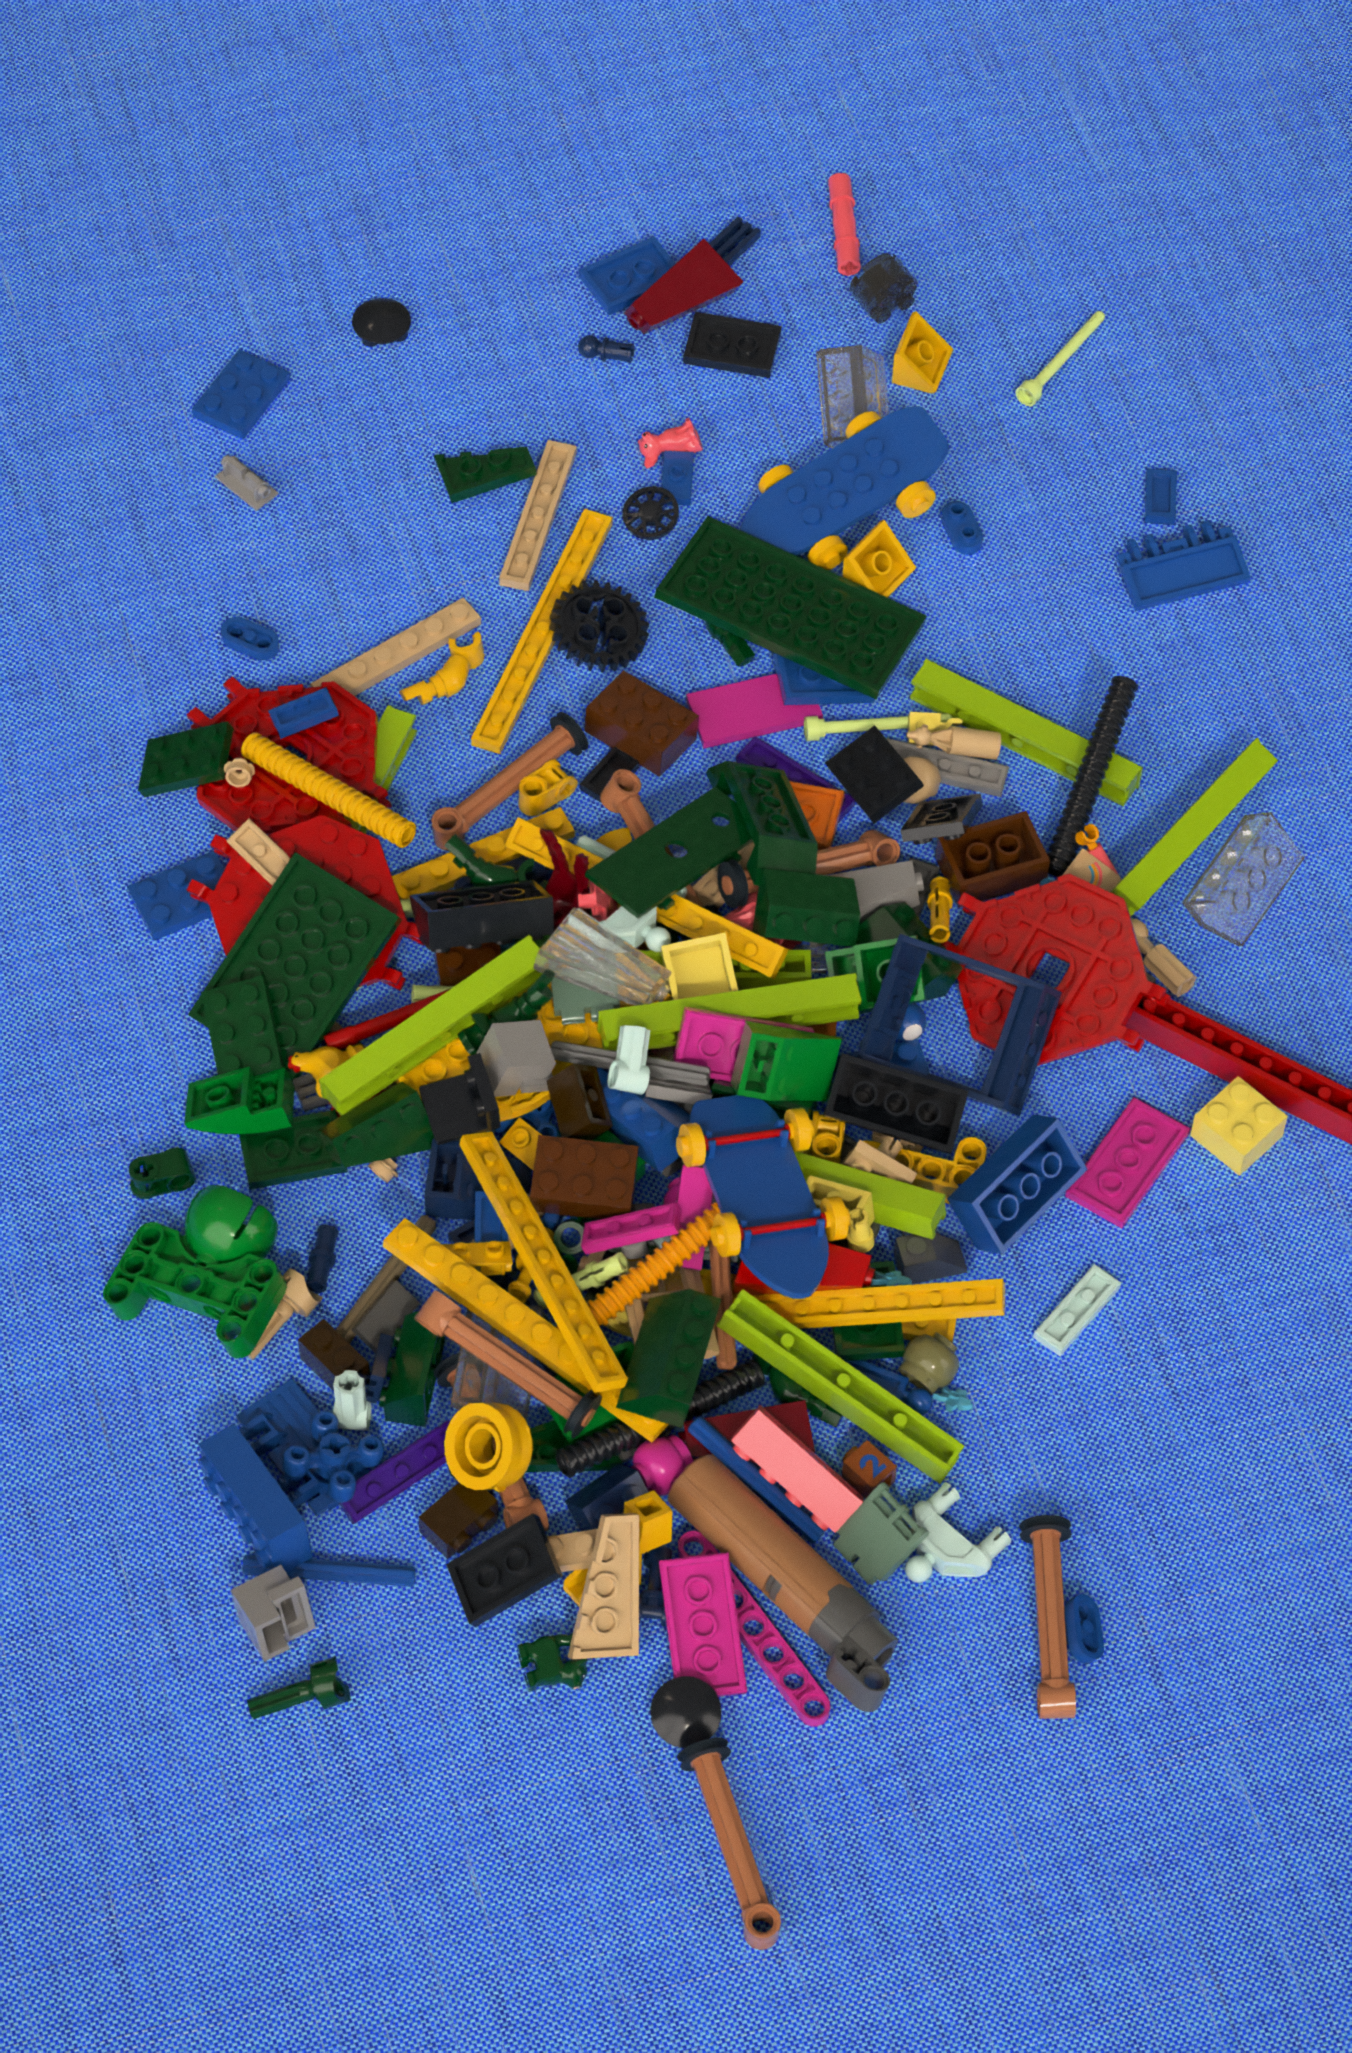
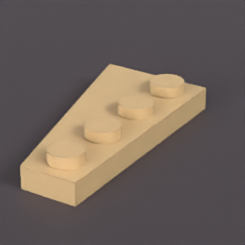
[567,1513,639,1659]

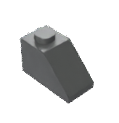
[894,1234,967,1284]

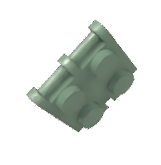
[548,949,620,1025]
[833,1482,929,1585]

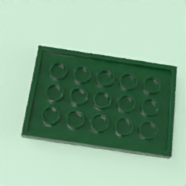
[188,852,402,1082]

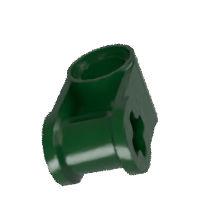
[129,1147,196,1199]

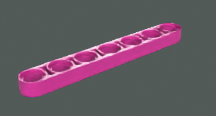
[678,1531,830,1727]

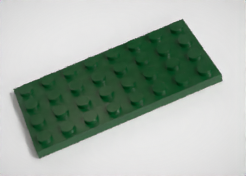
[654,516,927,700]

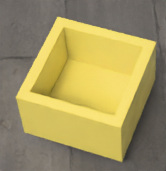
[661,932,738,1000]
[1190,1076,1288,1176]

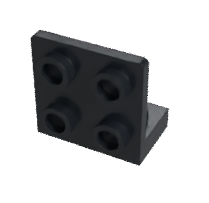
[419,1053,501,1145]

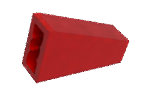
[734,1243,875,1295]

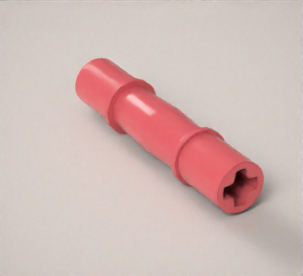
[828,173,861,276]

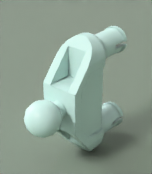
[568,906,671,952]
[905,1482,1011,1583]

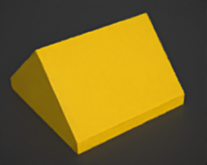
[892,311,953,394]
[842,520,916,598]

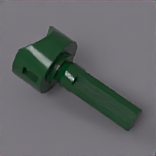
[247,1656,351,1719]

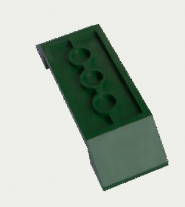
[706,761,818,886]

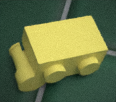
[806,1175,875,1253]

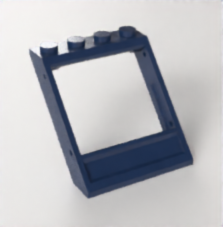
[857,934,1062,1116]

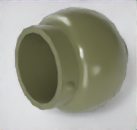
[898,1333,959,1395]

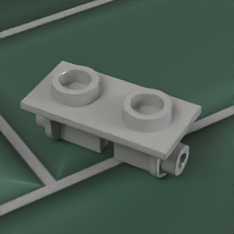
[215,455,278,511]

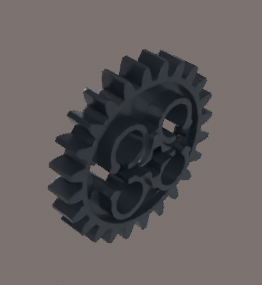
[549,580,649,673]

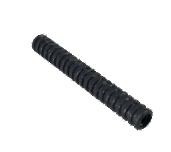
[1047,676,1139,877]
[556,1359,765,1478]

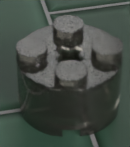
[849,253,918,324]

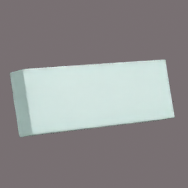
[1033,1264,1121,1357]

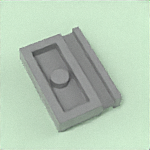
[645,1076,713,1105]

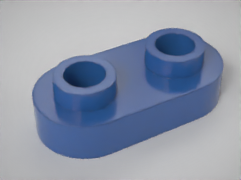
[941,501,983,555]
[221,617,279,660]
[1064,1594,1104,1664]

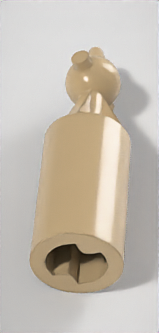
[906,724,1001,760]

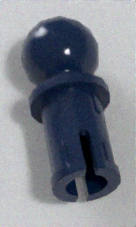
[578,335,635,363]

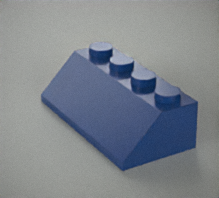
[597,1067,690,1172]

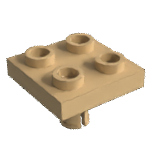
[841,1136,917,1184]

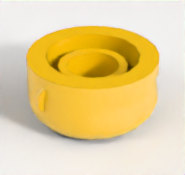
[444,1402,533,1492]

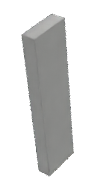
[887,738,1009,797]

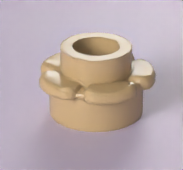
[223,758,255,787]
[368,1158,398,1183]

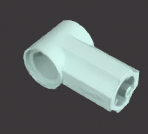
[607,1025,651,1095]
[333,1370,372,1431]

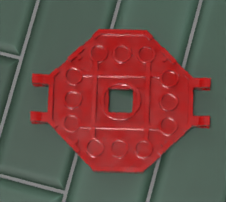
[186,677,392,834]
[187,815,424,991]
[941,873,1171,1066]

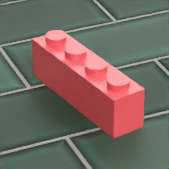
[731,1405,864,1533]

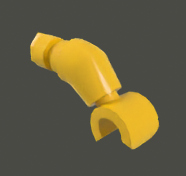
[399,631,485,705]

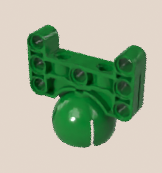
[103,1185,287,1359]

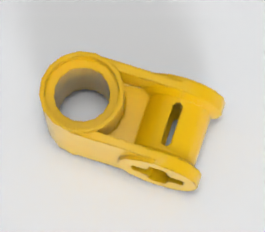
[518,759,578,816]
[811,1111,845,1164]

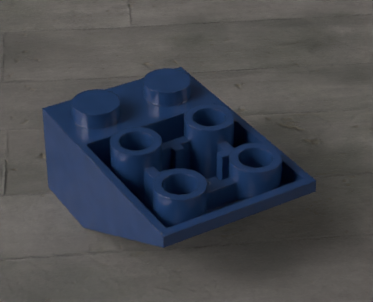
[424,1139,532,1220]

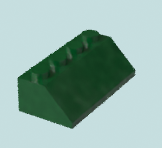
[616,1289,721,1428]

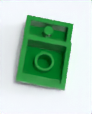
[825,935,926,1014]
[184,1066,295,1134]

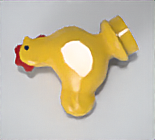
[288,1044,364,1098]

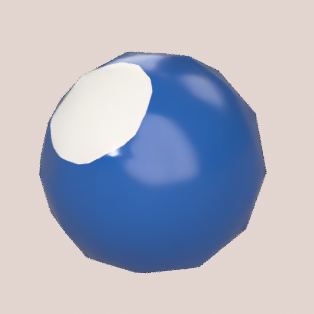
[897,1003,926,1042]

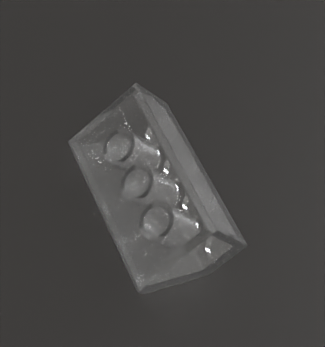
[1182,812,1305,946]

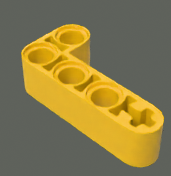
[863,1137,987,1204]

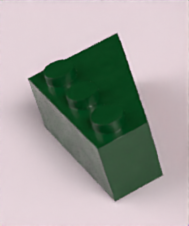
[317,1082,434,1168]

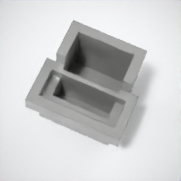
[476,1020,556,1097]
[231,1565,316,1662]

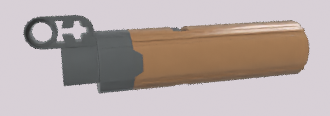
[668,1454,899,1712]

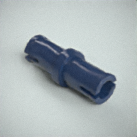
[306,1225,339,1292]

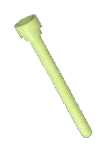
[1015,311,1105,407]
[804,713,953,742]

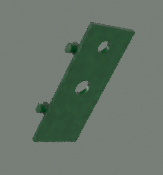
[585,787,753,919]

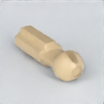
[1131,918,1197,997]

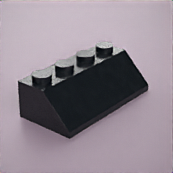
[410,880,554,953]
[824,1053,969,1154]

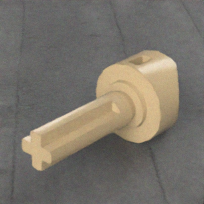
[248,1268,323,1360]

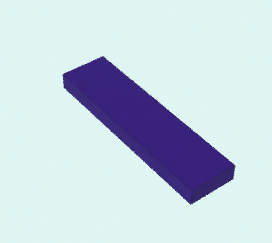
[736,736,855,823]
[338,1420,450,1524]

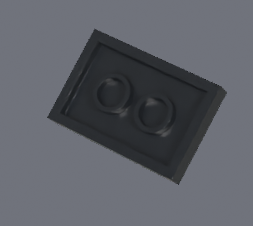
[683,312,782,378]
[825,725,924,824]
[900,793,983,845]
[446,1513,563,1627]

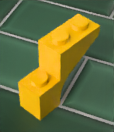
[563,1490,673,1607]

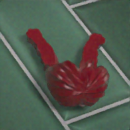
[539,828,591,933]

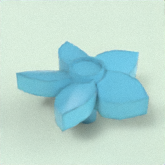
[871,1270,912,1286]
[932,1386,973,1412]

